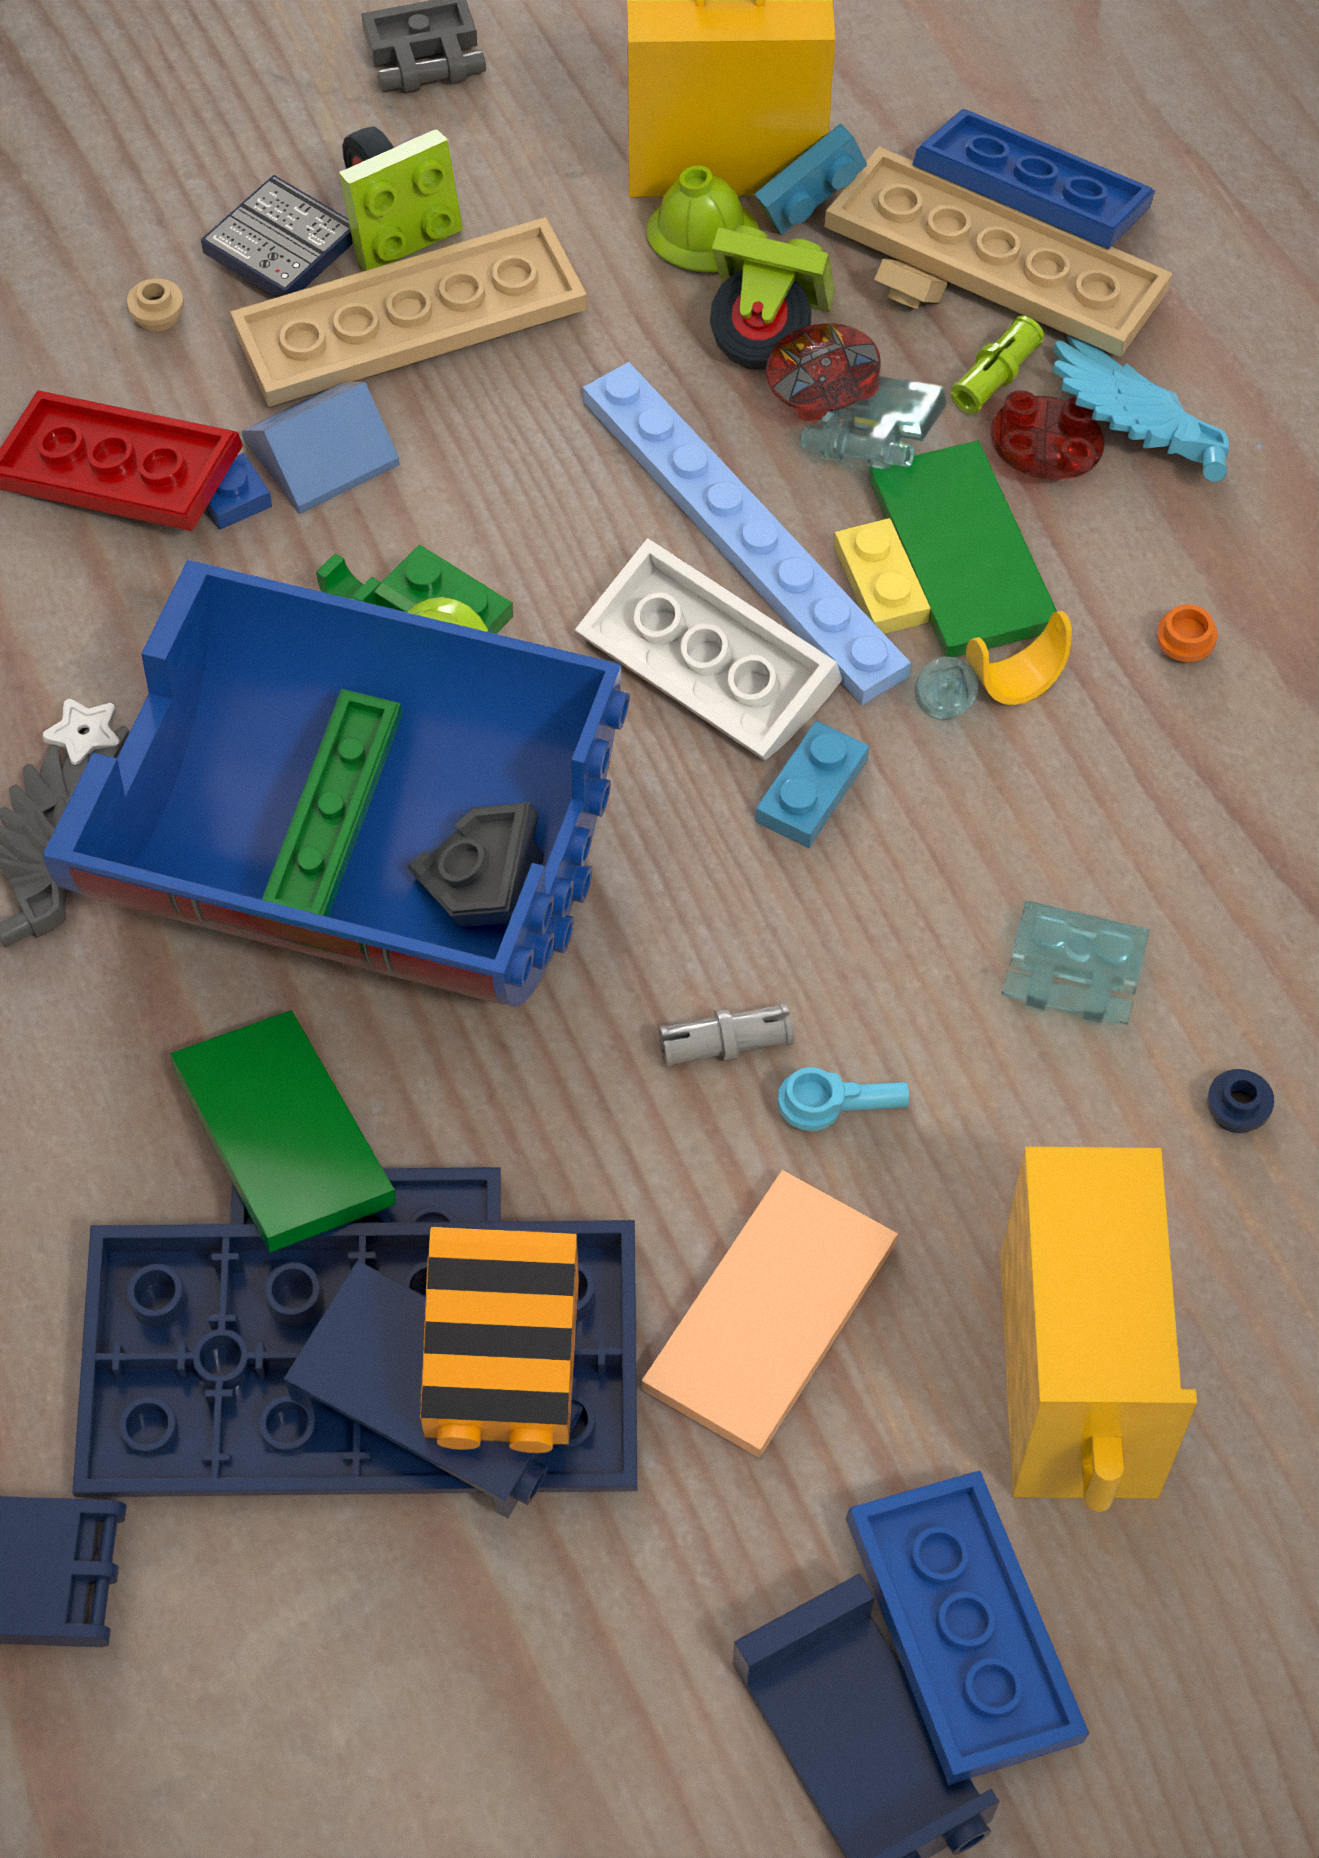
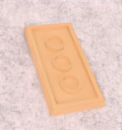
[642,1170,898,1459]

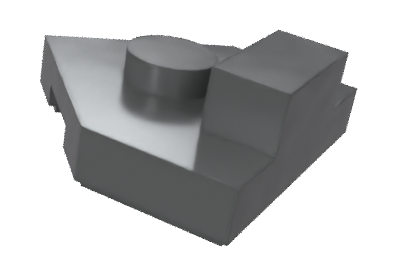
[406,802,544,927]

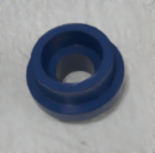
[1207,1069,1274,1133]

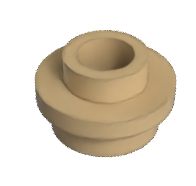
[127,278,184,332]

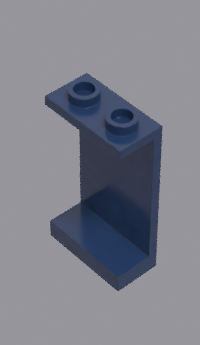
[284,1260,583,1519]
[732,1573,999,1858]

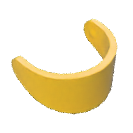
[966,611,1072,705]

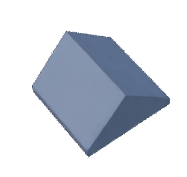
[241,382,400,514]

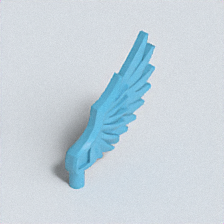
[1052,334,1229,482]

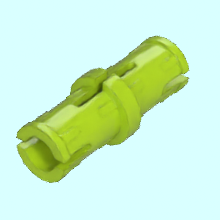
[950,316,1044,414]

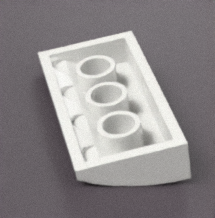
[575,538,843,761]

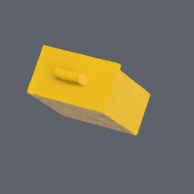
[627,0,835,198]
[1000,1147,1197,1512]

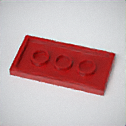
[0,390,243,531]

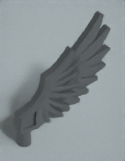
[0,726,130,947]

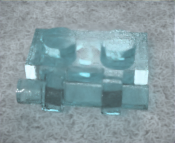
[800,370,947,469]
[1002,900,1150,1025]

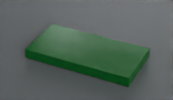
[868,440,1057,659]
[170,1010,396,1253]

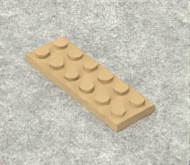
[824,146,1173,358]
[230,217,587,407]

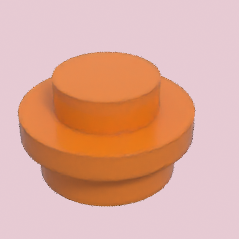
[1156,604,1218,662]

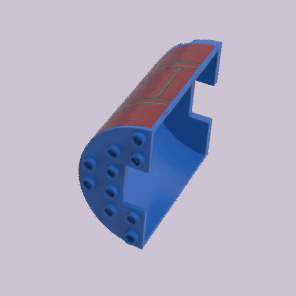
[42,559,630,1007]

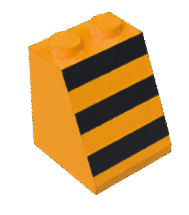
[420,1227,579,1453]

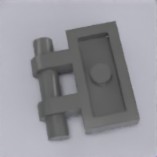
[361,0,486,93]

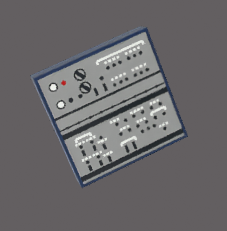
[201,175,353,298]

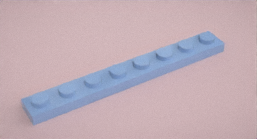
[583,362,911,705]

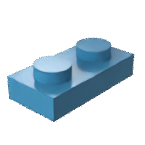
[754,123,867,235]
[755,720,870,848]

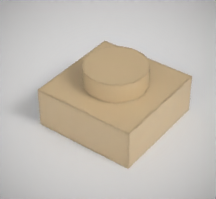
[874,259,948,309]

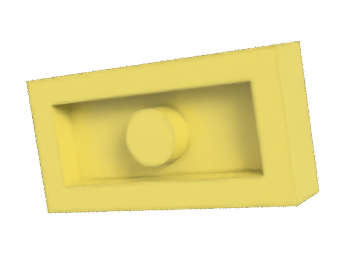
[833,518,931,634]

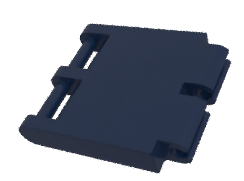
[0,1496,127,1647]

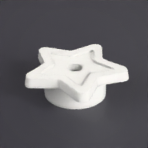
[43,699,120,765]

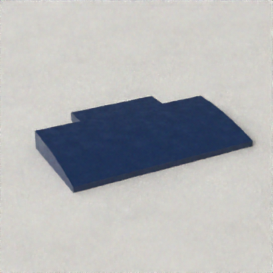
[72,1167,638,1497]

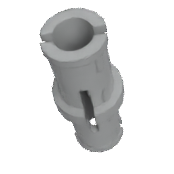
[658,1003,794,1067]

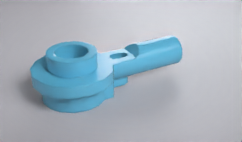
[777,1067,909,1132]

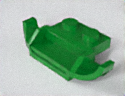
[316,544,513,634]

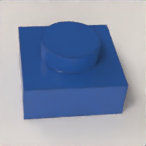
[206,453,272,530]

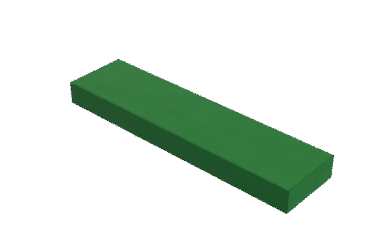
[262,689,403,917]

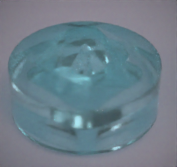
[914,657,978,720]

